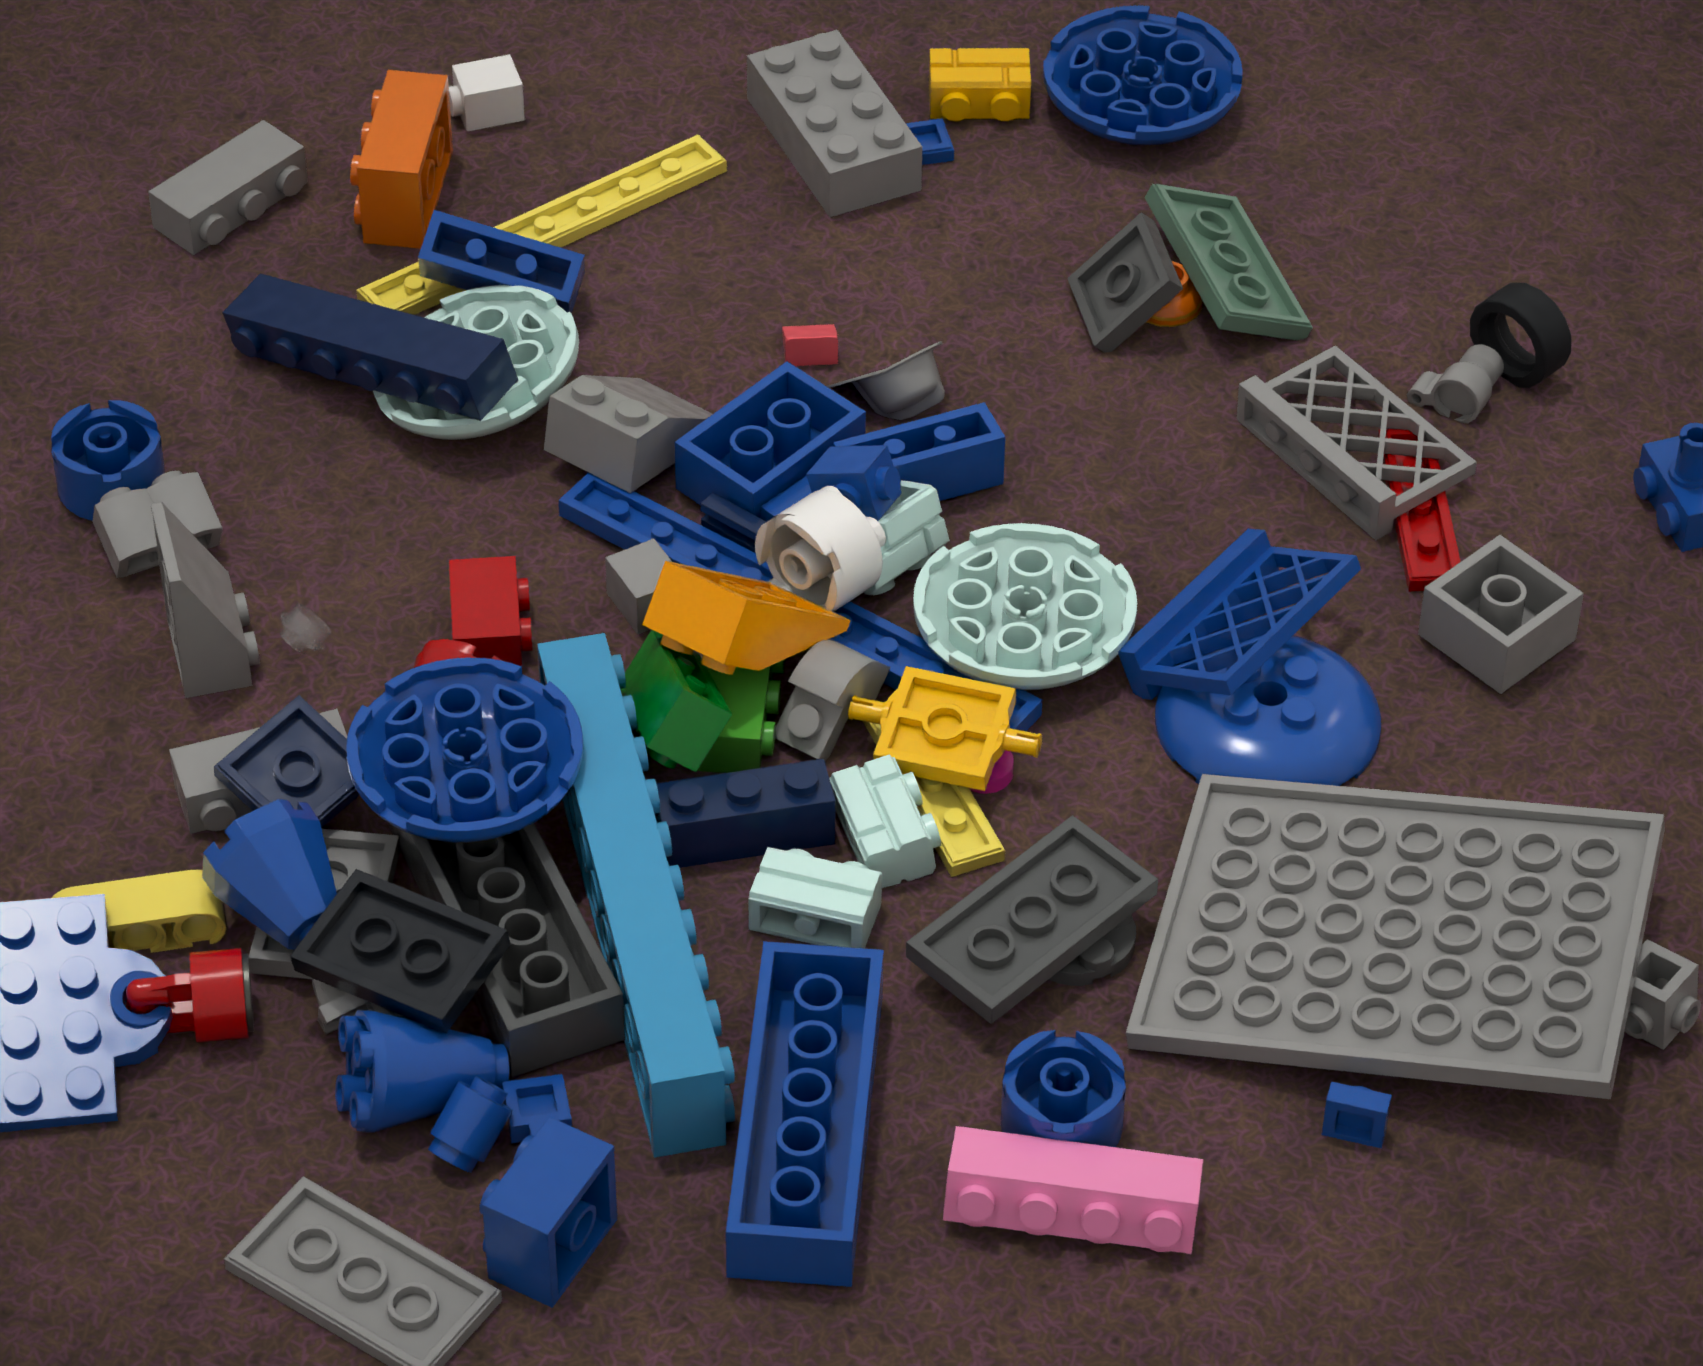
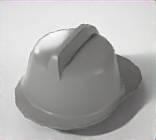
[827,341,945,420]

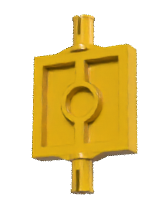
[848,666,1042,791]

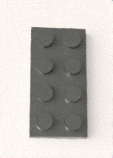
[906,815,1158,1024]

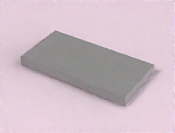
[224,1176,502,1366]

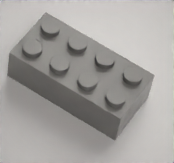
[747,30,922,217]

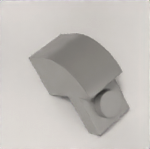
[775,639,891,761]

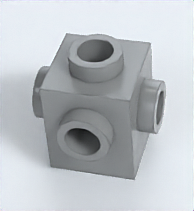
[1625,939,1701,1050]

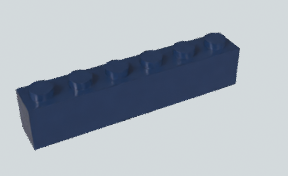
[222,273,518,421]

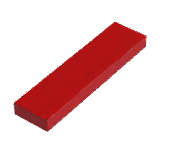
[1378,429,1461,591]

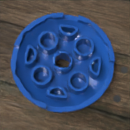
[1043,6,1243,145]
[1155,634,1381,786]
[346,658,583,842]

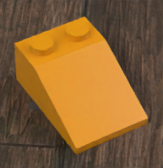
[642,561,851,675]

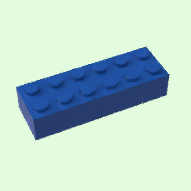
[726,941,884,1287]

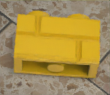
[929,48,1031,121]

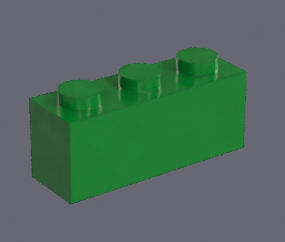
[620,630,732,772]

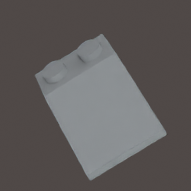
[544,375,713,493]
[151,502,260,698]

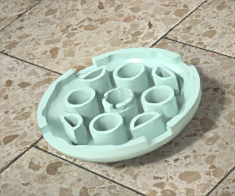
[373,285,579,440]
[913,523,1137,690]

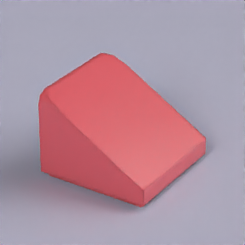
[782,324,838,366]

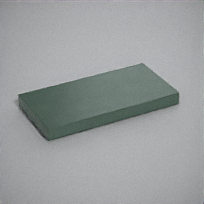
[1144,184,1313,340]

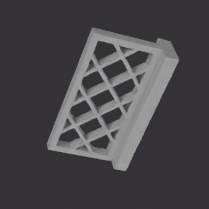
[1237,345,1477,540]

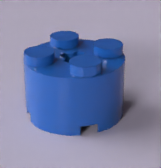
[51,400,165,520]
[1000,1030,1126,1147]

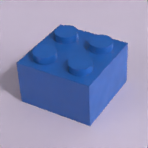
[480,1117,617,1308]

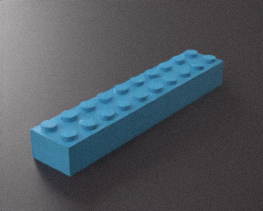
[537,633,735,1158]

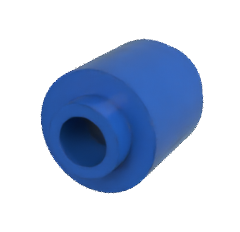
[428,1076,513,1173]

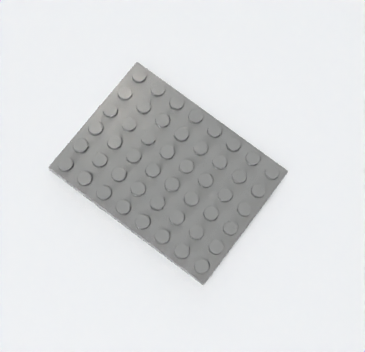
[1126,774,1665,1099]

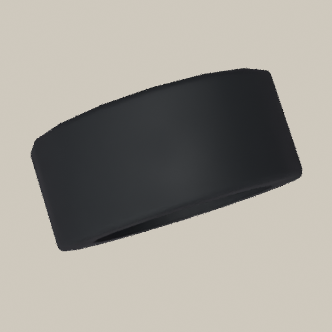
[1470,283,1572,388]

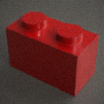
[449,556,533,671]

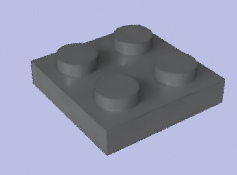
[1067,212,1183,353]

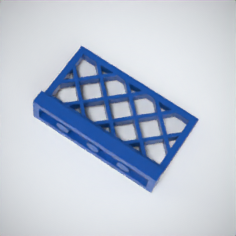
[1118,528,1361,700]

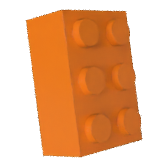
[350,70,453,249]

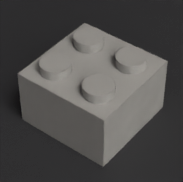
[1418,535,1584,694]

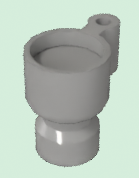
[1407,344,1504,424]

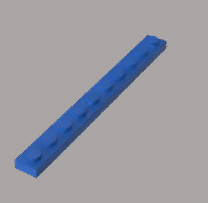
[558,472,1043,731]

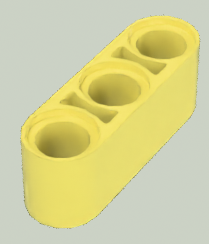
[52,870,226,953]

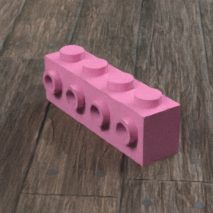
[943,1126,1203,1254]

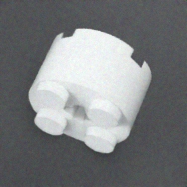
[755,485,886,612]

